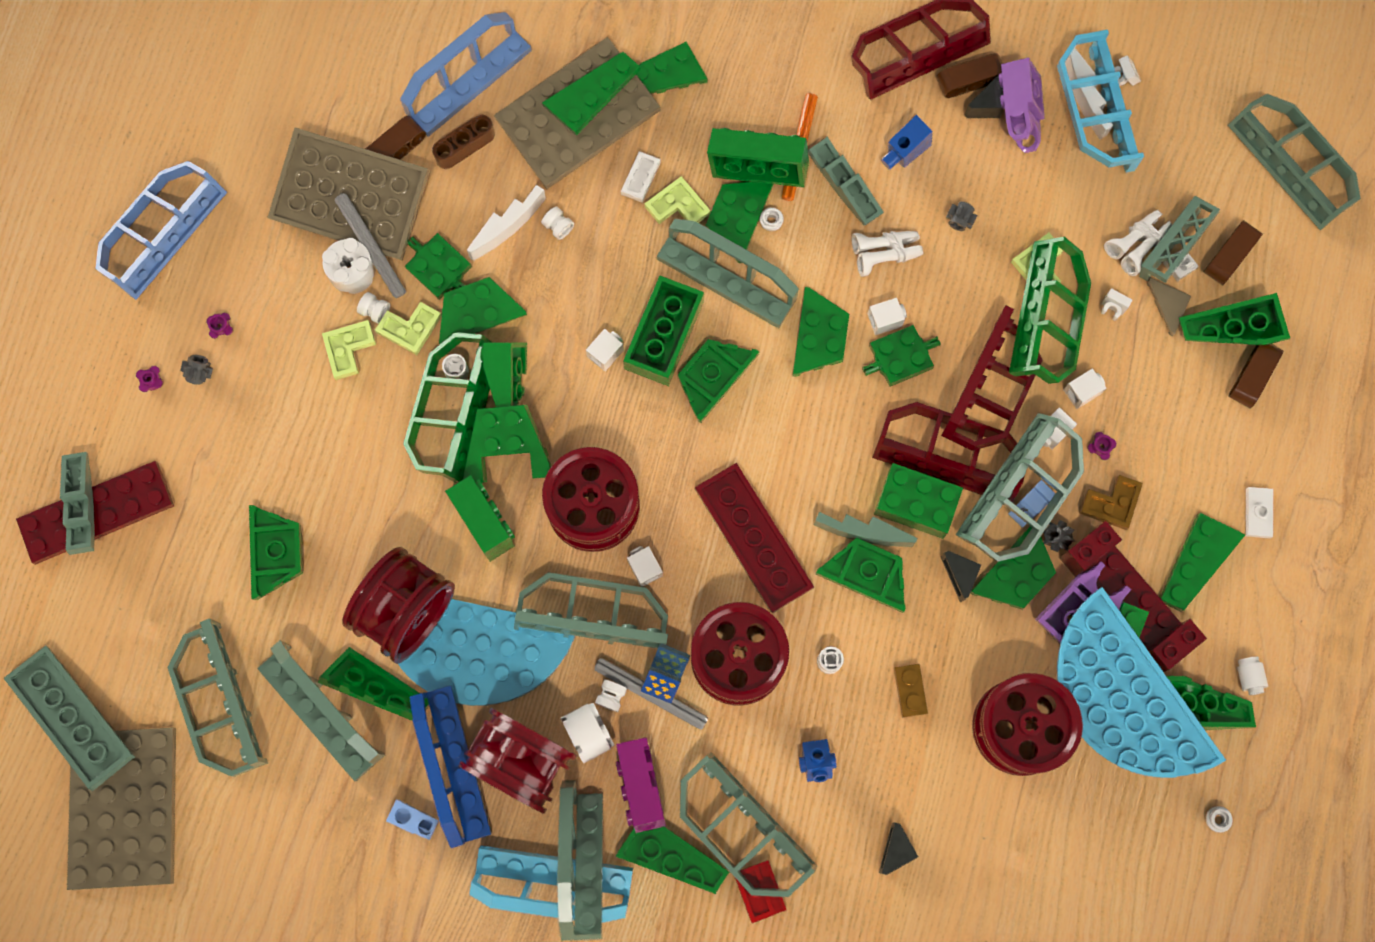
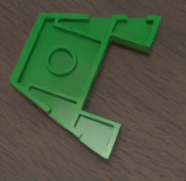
[463,405,552,483]

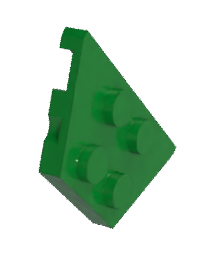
[705,182,774,264]
[439,277,527,344]
[792,287,850,377]
[678,339,759,423]
[249,505,303,600]
[971,527,1056,610]
[816,538,906,613]

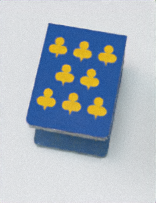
[641,643,690,704]

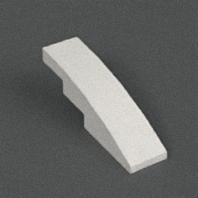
[1065,48,1113,140]
[467,185,546,261]

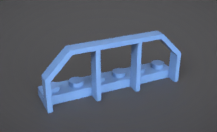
[400,12,532,137]
[95,161,227,300]

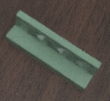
[1139,196,1220,283]

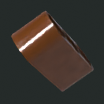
[936,53,1002,98]
[365,115,426,160]
[432,115,495,169]
[1203,220,1263,286]
[1228,344,1284,409]

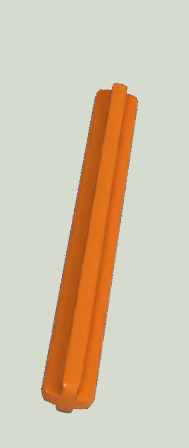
[781,93,818,201]

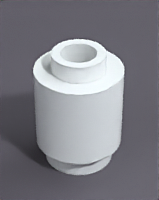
[1237,657,1268,695]

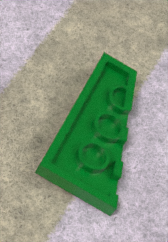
[636,42,708,94]
[542,52,641,136]
[1160,513,1245,612]
[318,647,429,721]
[615,827,729,894]

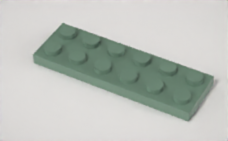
[3,646,135,791]

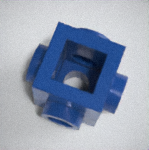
[799,739,837,782]

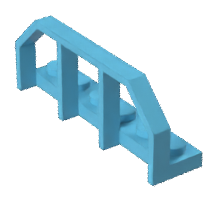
[1057,29,1144,173]
[469,845,633,923]

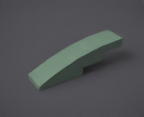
[808,137,884,226]
[60,452,94,555]
[814,512,918,547]

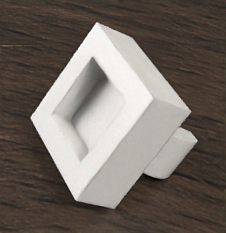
[1114,55,1141,86]
[1163,249,1199,282]
[1101,288,1132,321]

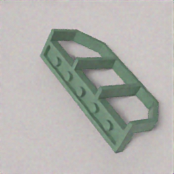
[1228,94,1361,230]
[657,219,799,329]
[955,413,1084,562]
[514,572,668,649]
[167,618,268,777]
[257,640,385,781]
[680,752,817,897]
[557,780,603,941]

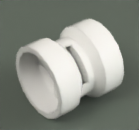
[541,206,575,240]
[357,292,390,324]
[442,354,469,380]
[817,646,844,674]
[595,679,627,712]

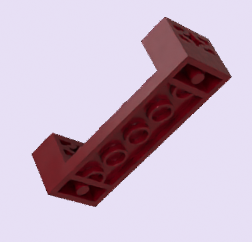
[1060,521,1207,672]

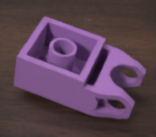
[999,58,1045,153]
[1034,561,1131,644]

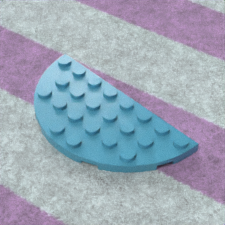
[1057,587,1226,778]
[398,599,575,706]

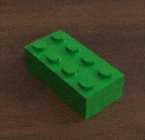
[707,128,809,188]
[623,276,704,387]

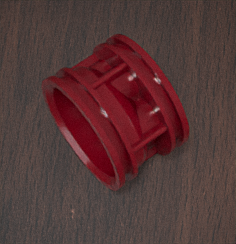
[542,447,640,552]
[342,547,455,664]
[691,602,789,706]
[972,673,1083,776]
[458,708,577,814]

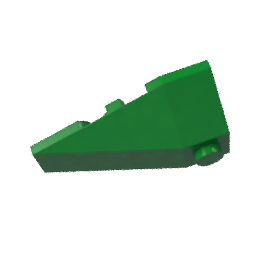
[1179,293,1290,345]
[480,342,527,407]
[1166,676,1256,731]

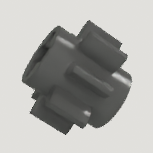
[946,202,977,231]
[180,355,213,385]
[1043,520,1075,552]

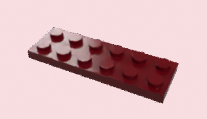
[16,461,174,565]
[695,463,814,614]

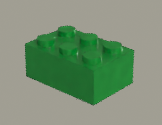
[874,463,963,539]
[445,475,515,562]

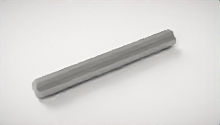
[335,193,406,298]
[595,658,708,729]

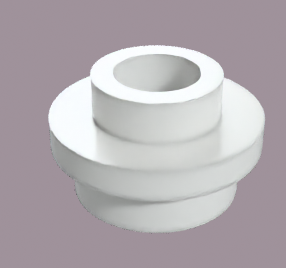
[760,208,783,231]
[1206,806,1233,832]

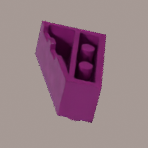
[616,737,666,833]

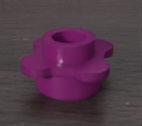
[206,313,233,339]
[136,366,163,392]
[1088,432,1117,460]

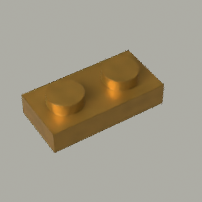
[894,664,928,718]

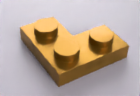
[1079,475,1143,530]

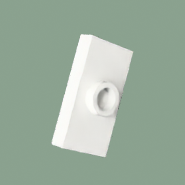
[621,151,661,203]
[1246,487,1273,538]

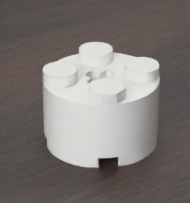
[322,238,376,294]
[561,703,615,764]

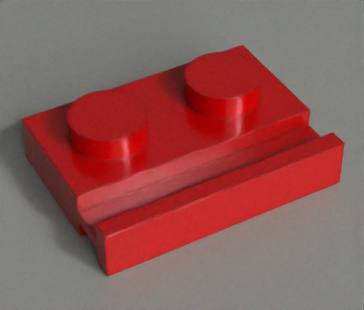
[735,860,787,923]

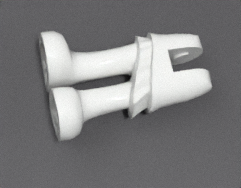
[1104,210,1173,276]
[851,231,923,277]

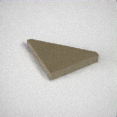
[1147,278,1191,336]

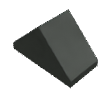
[964,75,1004,118]
[941,551,981,602]
[879,823,918,875]

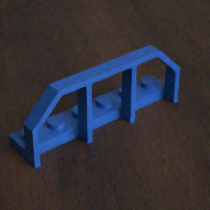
[410,685,492,848]

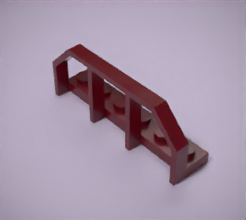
[851,0,991,100]
[941,305,1043,451]
[872,402,1025,503]

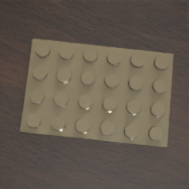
[494,37,661,189]
[267,127,430,260]
[67,728,176,890]

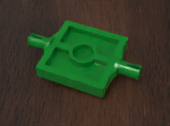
[404,233,472,300]
[862,325,941,387]

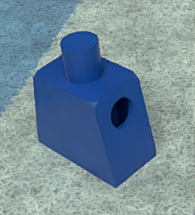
[881,115,933,170]

